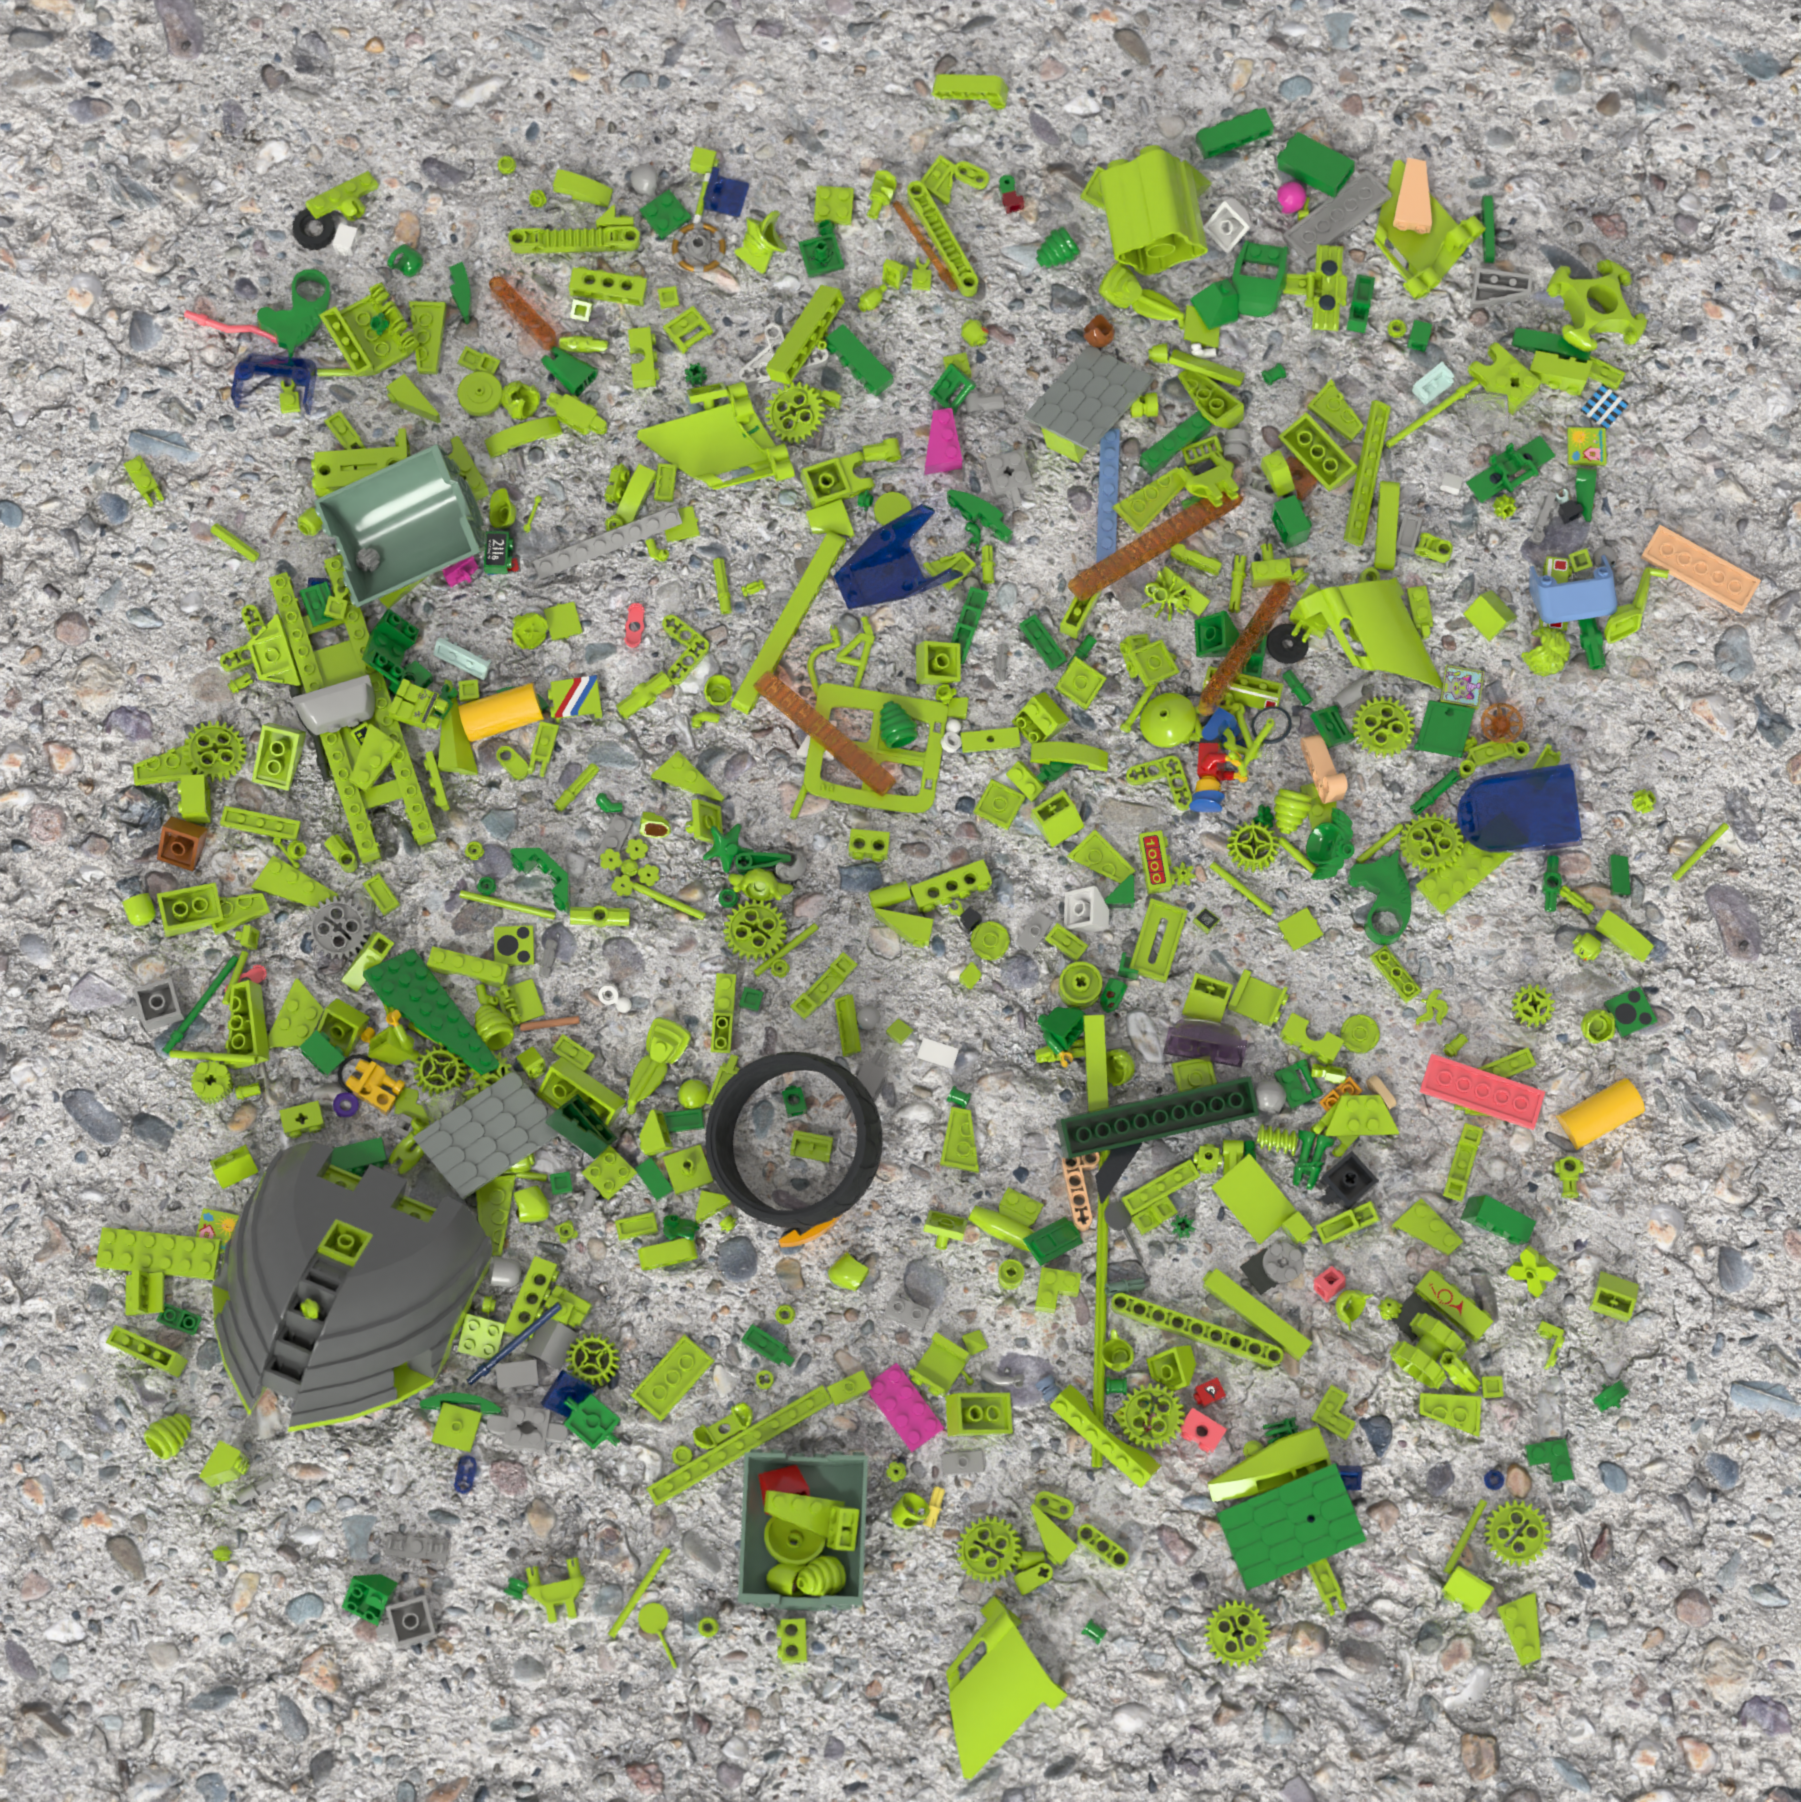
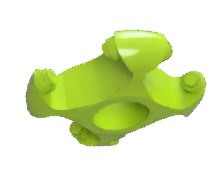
[1546,259,1648,352]

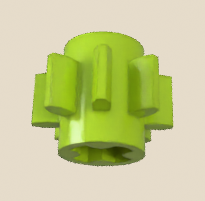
[1492,494,1517,519]
[1631,789,1656,814]

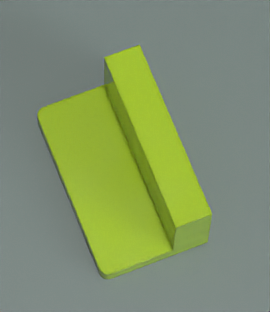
[209,1144,258,1189]

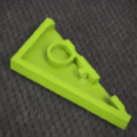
[651,751,725,802]

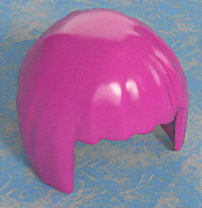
[1277,182,1307,214]

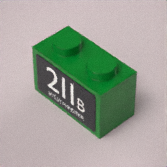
[484,531,513,575]

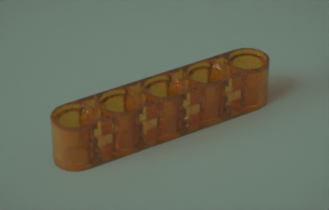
[489,276,557,351]

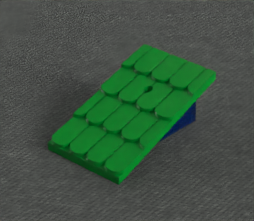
[1216,1463,1367,1591]

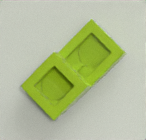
[457,346,501,375]
[1131,1196,1178,1235]

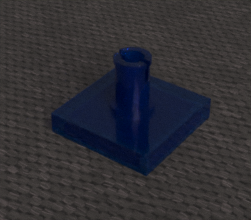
[540,1369,596,1417]

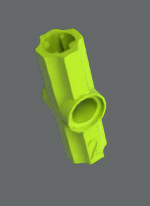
[616,671,672,720]
[570,905,630,928]
[1439,1351,1481,1394]

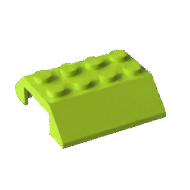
[319,283,419,377]

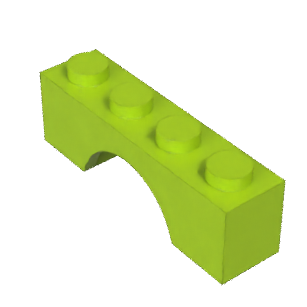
[427,946,510,988]

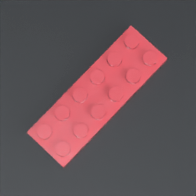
[1419,1054,1545,1130]

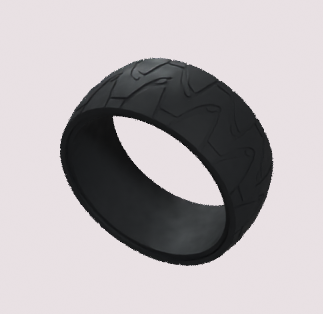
[705,1052,883,1228]

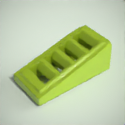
[1181,435,1223,466]

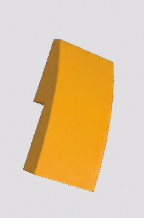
[1319,1076,1363,1111]

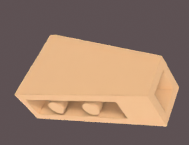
[1393,158,1432,234]

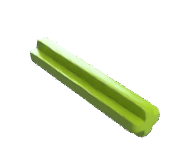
[210,523,259,563]

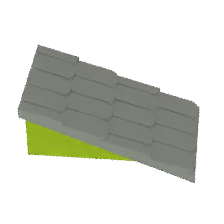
[1024,346,1154,463]
[413,1070,560,1199]

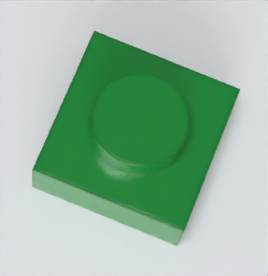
[739,987,764,1012]
[550,1171,573,1195]

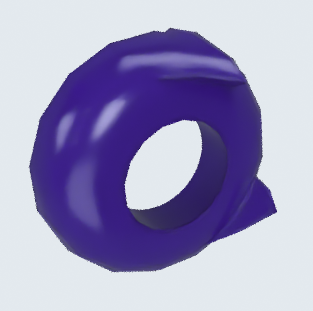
[333,1092,359,1118]

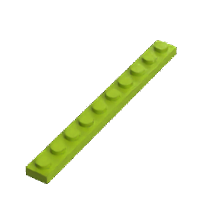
[646,1385,833,1507]

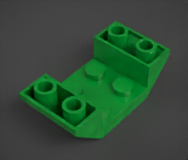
[362,609,419,686]
[510,848,571,914]

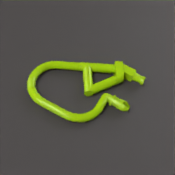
[807,616,875,696]

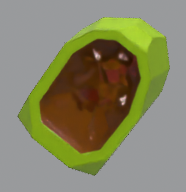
[639,811,671,838]

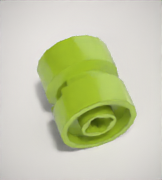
[1130,392,1158,418]
[998,1259,1024,1290]

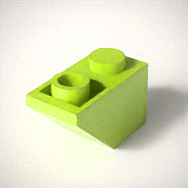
[516,1046,547,1081]

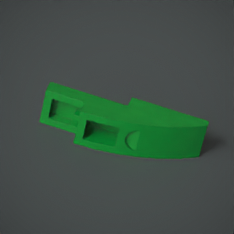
[947,489,1013,544]

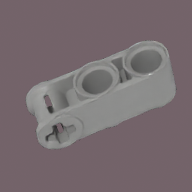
[1240,472,1297,504]

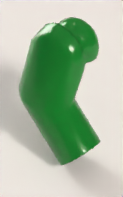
[596,793,623,813]

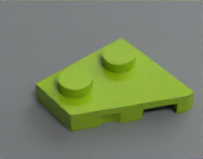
[920,155,955,206]

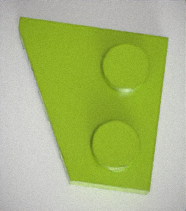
[923,551,976,592]

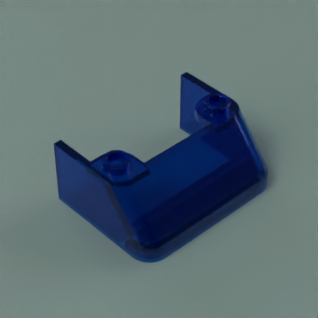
[231,353,317,415]

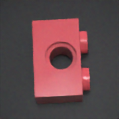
[1180,1408,1227,1453]

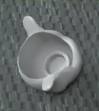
[630,164,658,200]

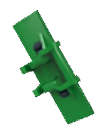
[1466,436,1556,504]

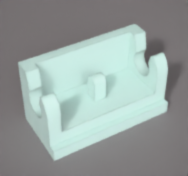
[1412,362,1454,406]

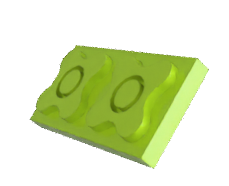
[630,1334,715,1422]

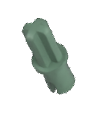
[1104,1278,1145,1296]

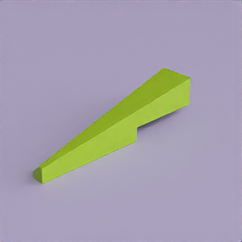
[438,680,478,775]

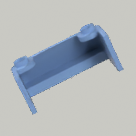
[1529,555,1617,624]

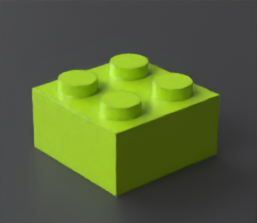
[943,352,971,379]

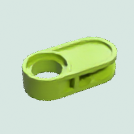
[496,746,528,780]

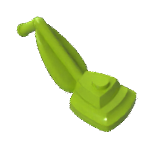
[1099,262,1185,330]
[1604,566,1669,644]
[626,1017,691,1115]

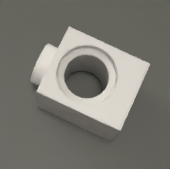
[332,224,360,256]

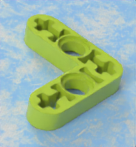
[220,605,265,672]
[662,615,709,685]
[1126,756,1192,811]

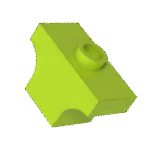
[826,1370,872,1407]

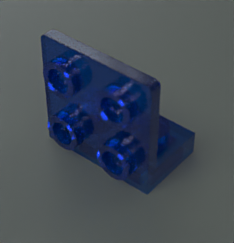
[703,167,749,218]

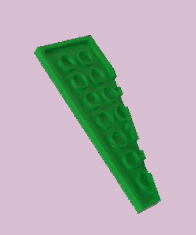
[363,949,500,1075]

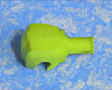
[867,170,897,220]

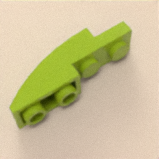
[710,973,736,1053]

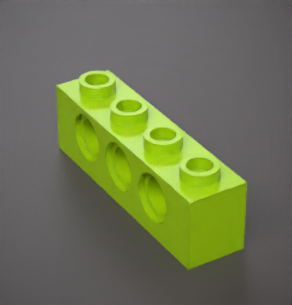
[569,267,648,307]
[910,859,992,913]
[503,1256,560,1342]

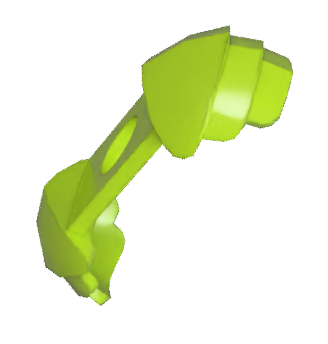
[693,1402,753,1449]

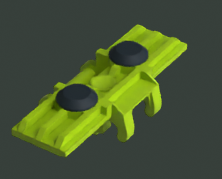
[1304,245,1348,331]

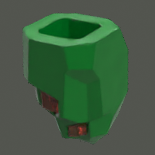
[1100,978,1128,1013]

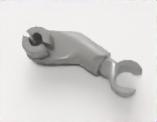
[980,1365,1025,1389]

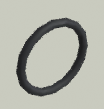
[337,1054,374,1094]

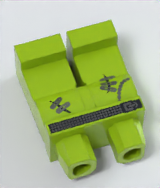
[388,678,448,731]

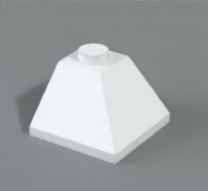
[1204,198,1251,254]
[1064,886,1109,932]

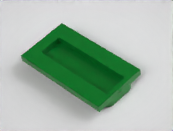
[1022,1216,1083,1266]

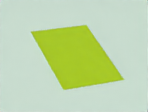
[1211,1153,1297,1245]

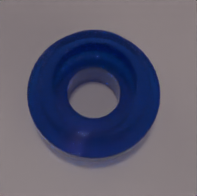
[1484,1470,1504,1491]

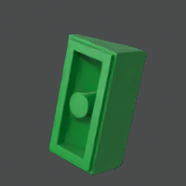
[1608,854,1631,895]

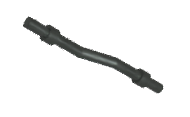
[289,685,331,781]

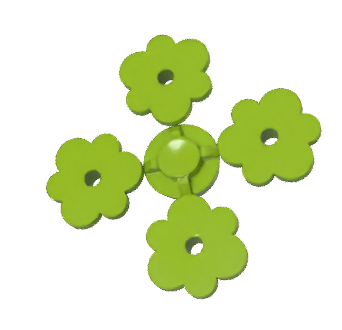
[600,839,660,896]

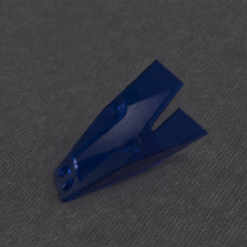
[834,504,964,610]

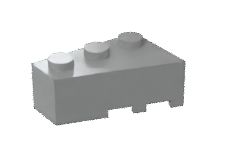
[1469,268,1533,310]

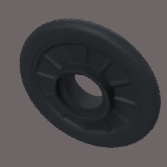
[1266,624,1309,664]

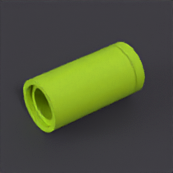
[868,881,911,911]

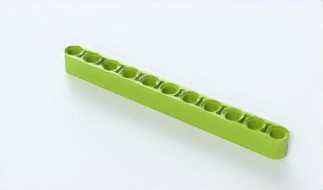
[731,531,846,715]

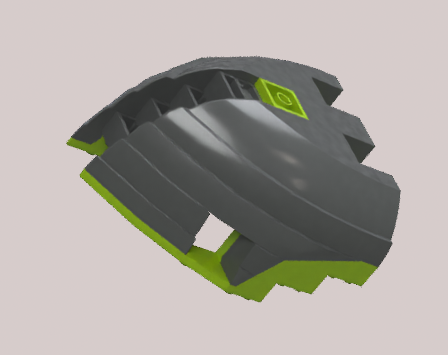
[212,1141,492,1432]

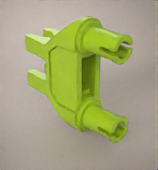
[1177,451,1239,507]
[525,1557,586,1624]

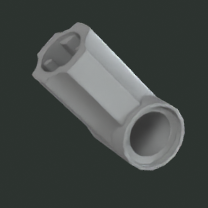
[965,392,1004,417]

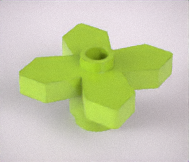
[1507,1245,1560,1298]

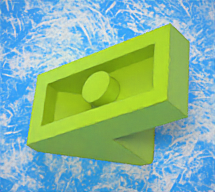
[596,204,635,230]

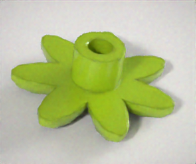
[1172,862,1196,886]

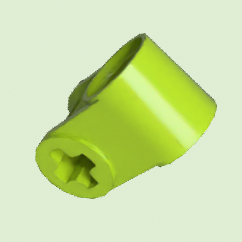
[1414,532,1453,563]
[1012,1563,1053,1596]

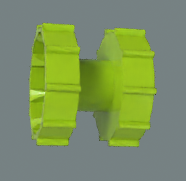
[1389,1313,1467,1389]

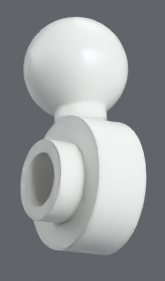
[941,719,962,753]
[598,984,632,1013]

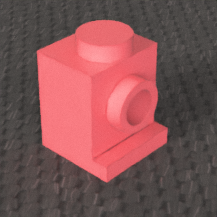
[1314,1266,1346,1302]

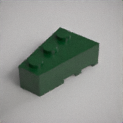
[545,1094,618,1159]

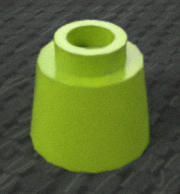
[1148,343,1169,364]

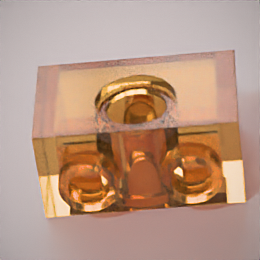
[1285,455,1318,502]

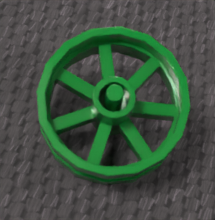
[1592,1379,1631,1413]

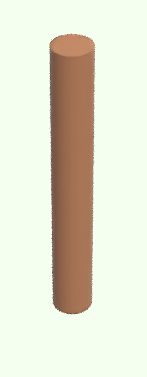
[520,1016,580,1031]

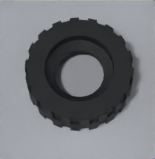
[292,208,335,251]

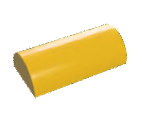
[458,682,544,743]
[1556,1078,1645,1151]

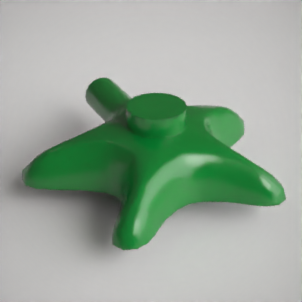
[703,824,754,873]

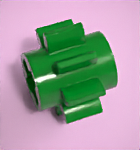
[684,362,708,387]
[1170,1214,1195,1240]

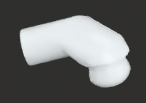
[1191,343,1216,359]

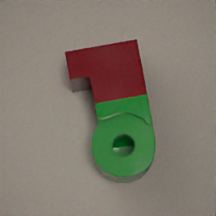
[999,175,1024,214]

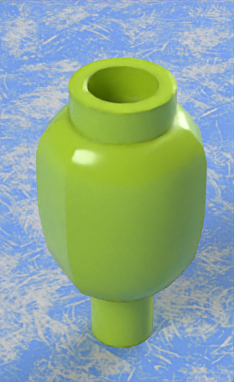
[857,283,888,312]

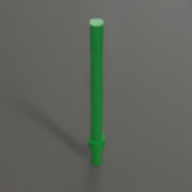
[162,955,238,1055]

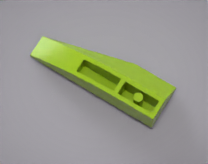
[1207,1426,1332,1501]

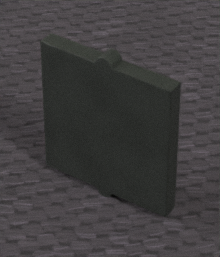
[1240,1248,1281,1295]
[1391,1293,1437,1341]

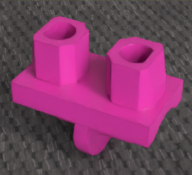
[442,556,479,588]

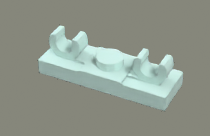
[433,637,491,680]

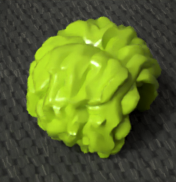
[1521,627,1570,677]

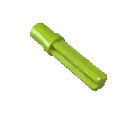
[713,558,732,614]
[553,763,600,812]

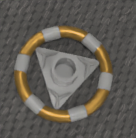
[671,222,726,273]

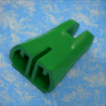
[541,346,598,397]

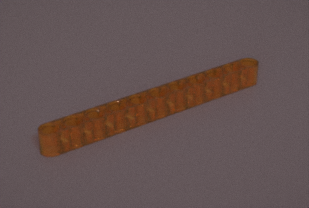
[1067,491,1243,601]

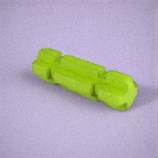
[1559,885,1594,915]

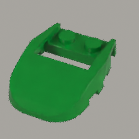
[1231,240,1290,317]

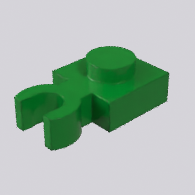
[434,684,458,719]

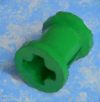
[1261,363,1286,386]
[947,1085,972,1109]
[1106,1377,1127,1396]
[1081,1618,1108,1645]

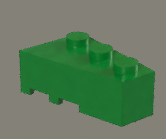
[1460,1195,1536,1246]

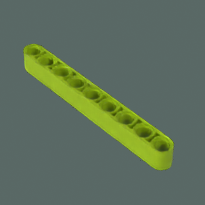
[1110,1293,1284,1367]

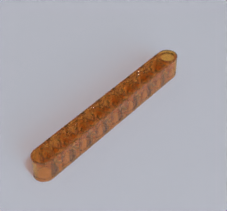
[1198,581,1290,716]
[753,671,896,797]

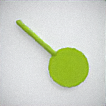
[638,1603,677,1668]

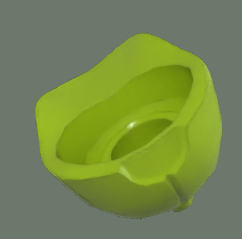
[489,488,517,529]

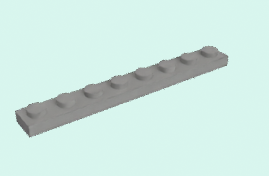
[532,505,682,579]

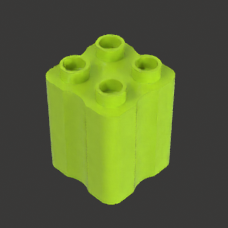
[1099,145,1208,276]

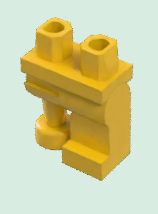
[345,1059,406,1116]

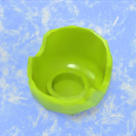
[704,675,733,706]
[677,1079,709,1109]

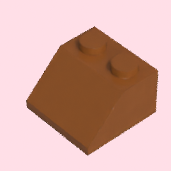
[157,816,208,872]

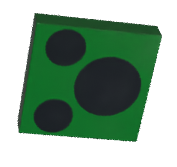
[1604,986,1658,1038]

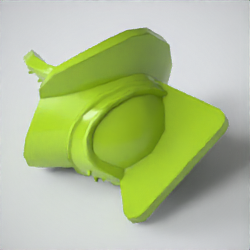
[734,210,787,273]

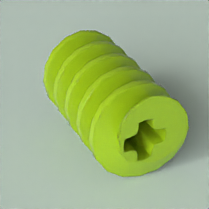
[1255,1124,1298,1156]

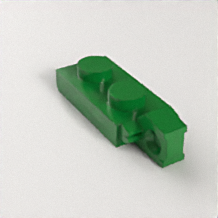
[1036,742,1076,784]
[741,1324,795,1368]

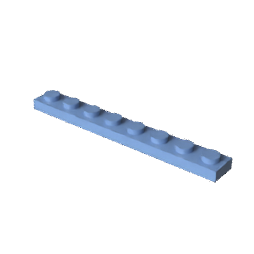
[1096,428,1120,574]

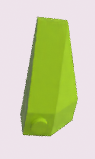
[1178,369,1244,430]

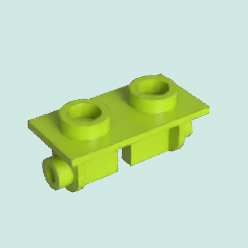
[604,463,630,505]

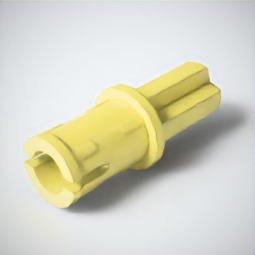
[922,1487,945,1529]

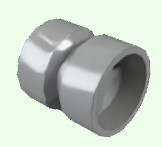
[1223,429,1250,463]

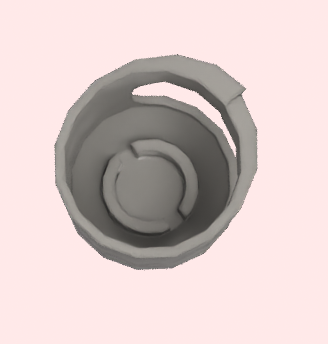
[488,1255,522,1288]

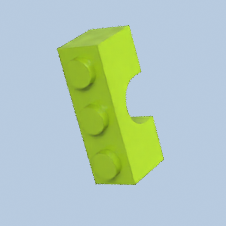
[628,327,659,389]
[1279,1012,1345,1065]

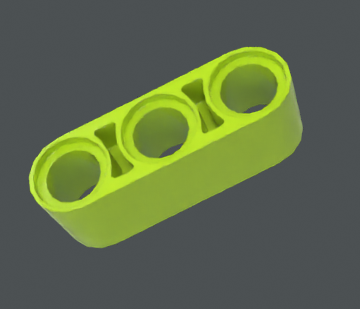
[637,1238,698,1271]
[1077,1524,1129,1570]

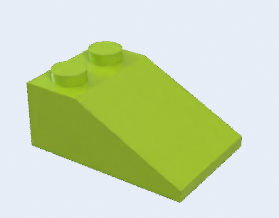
[251,722,306,791]
[157,882,224,938]
[945,1393,1013,1437]

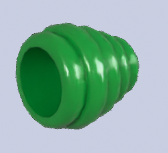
[1035,226,1080,268]
[879,701,918,749]

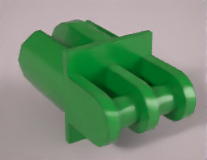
[1262,1417,1299,1444]

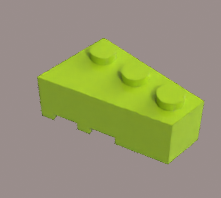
[1529,351,1593,396]

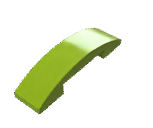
[484,416,562,458]
[1030,741,1108,771]
[790,952,858,1020]
[1443,1123,1484,1202]

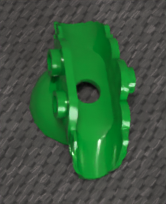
[1306,807,1355,880]

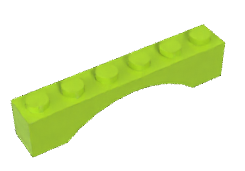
[1049,1384,1162,1488]

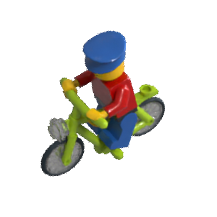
[1182,692,1292,813]

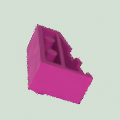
[925,408,962,475]

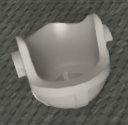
[773,847,807,881]
[1253,1078,1286,1115]

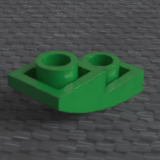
[156,1302,202,1336]

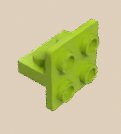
[125,1270,165,1316]

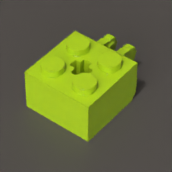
[1289,583,1330,643]

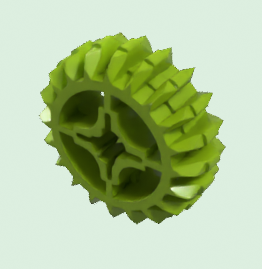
[1226,820,1280,873]
[413,1045,467,1098]
[565,1332,620,1388]

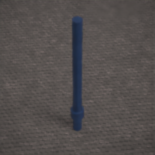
[466,1302,563,1385]

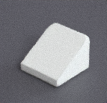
[1440,472,1463,495]

